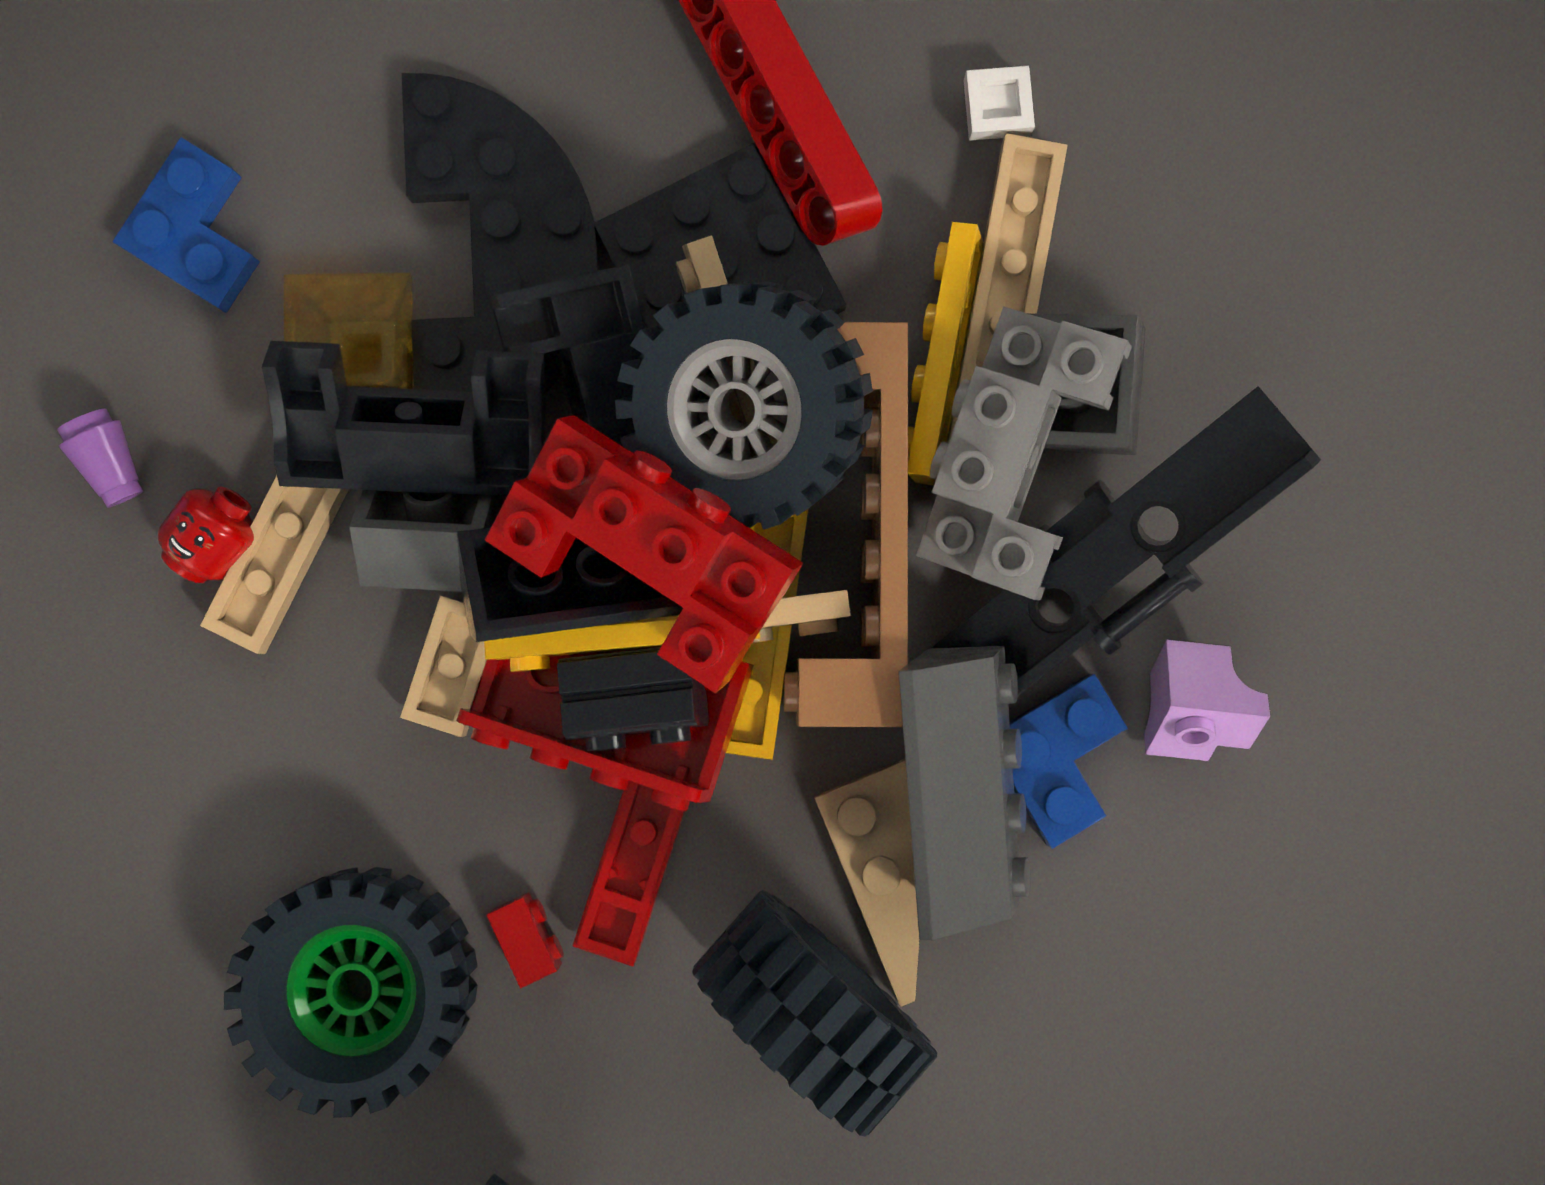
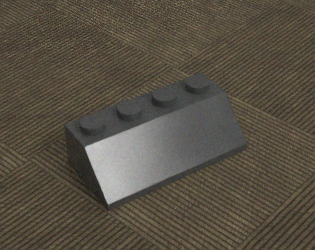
[899,646,1031,940]

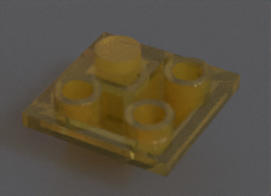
[284,273,413,389]

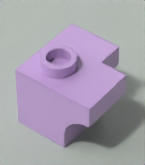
[1144,640,1270,761]

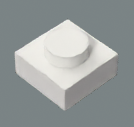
[963,65,1035,141]

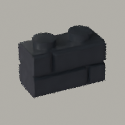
[557,647,709,752]

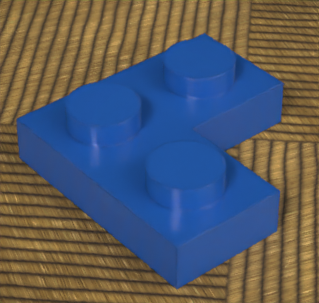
[112,137,260,313]
[1009,674,1128,849]

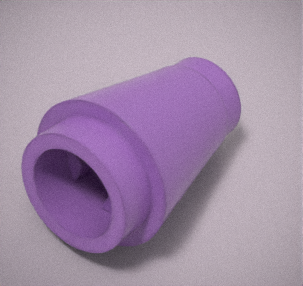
[57,408,143,508]

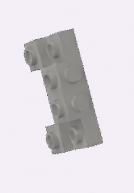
[916,306,1132,600]

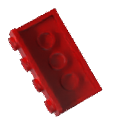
[456,648,754,811]

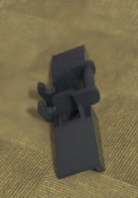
[930,386,1321,696]

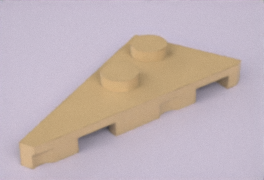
[814,758,919,1007]

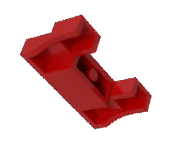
[485,415,803,693]

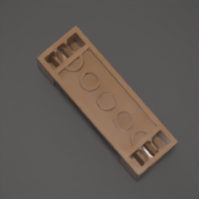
[784,322,908,727]

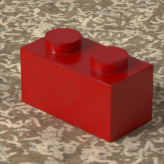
[486,892,564,989]

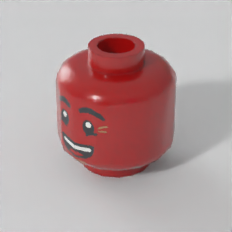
[158,486,254,584]

